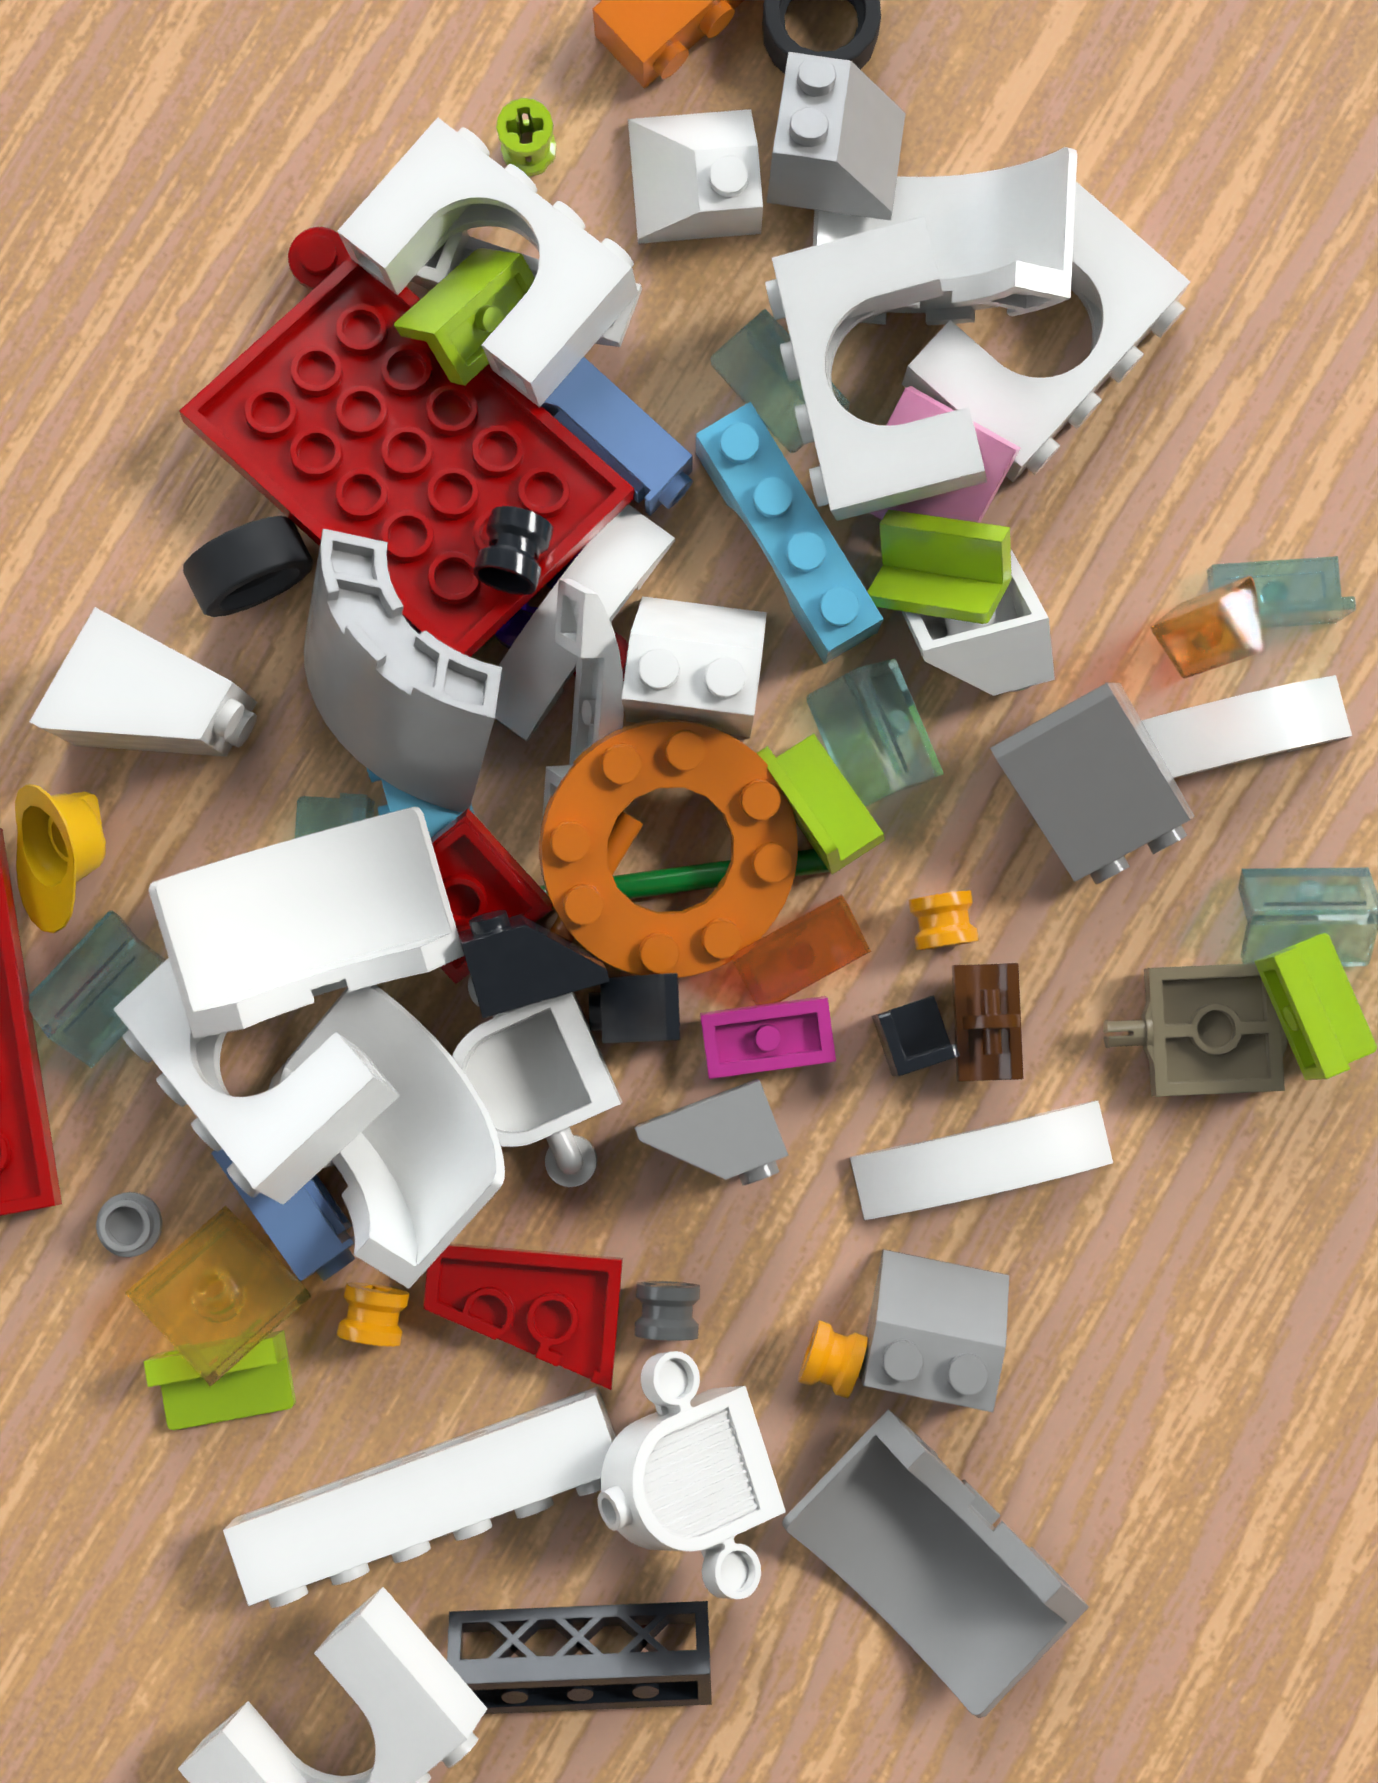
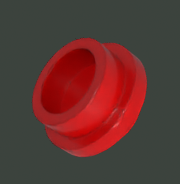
[288,227,350,290]

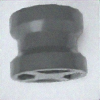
[635,1281,700,1341]

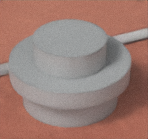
[96,1192,162,1257]

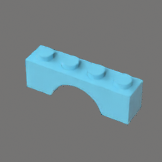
[696,401,883,664]

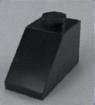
[458,910,610,1018]
[589,973,681,1043]

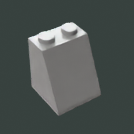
[990,682,1195,885]

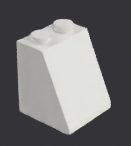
[622,596,767,738]
[30,607,257,757]

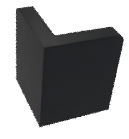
[872,995,960,1077]

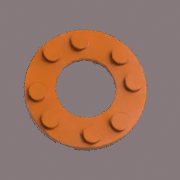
[539,719,798,978]

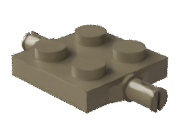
[1103,963,1288,1097]

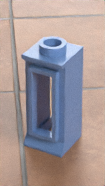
[541,357,693,516]
[211,1149,355,1282]

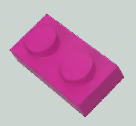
[700,996,836,1079]

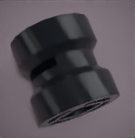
[473,506,554,595]

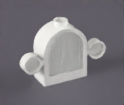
[452,976,623,1187]
[598,1351,786,1599]

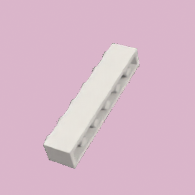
[223,1386,616,1608]

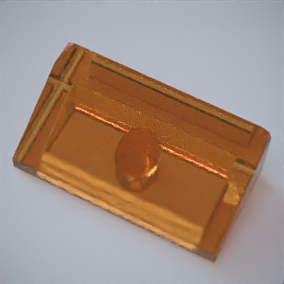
[1150,576,1263,679]
[731,894,871,1005]

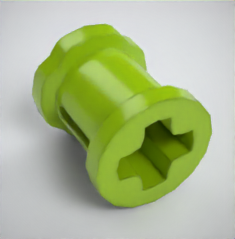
[496,98,557,177]

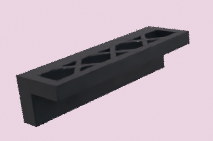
[447,1601,712,1714]

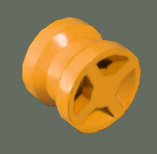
[908,890,979,951]
[337,1282,410,1347]
[798,1320,868,1399]

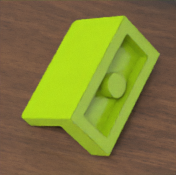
[394,248,535,385]
[867,509,1012,624]
[757,733,885,875]
[1254,933,1377,1080]
[143,1330,296,1430]

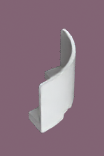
[813,147,1077,325]
[149,807,464,1039]
[268,985,505,1289]

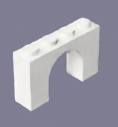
[337,118,638,407]
[902,182,1190,482]
[765,215,987,521]
[113,958,400,1205]
[178,1587,487,1783]

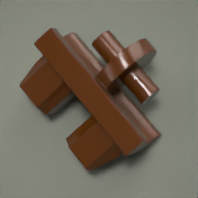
[952,963,1024,1082]

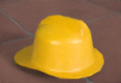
[15,784,106,933]

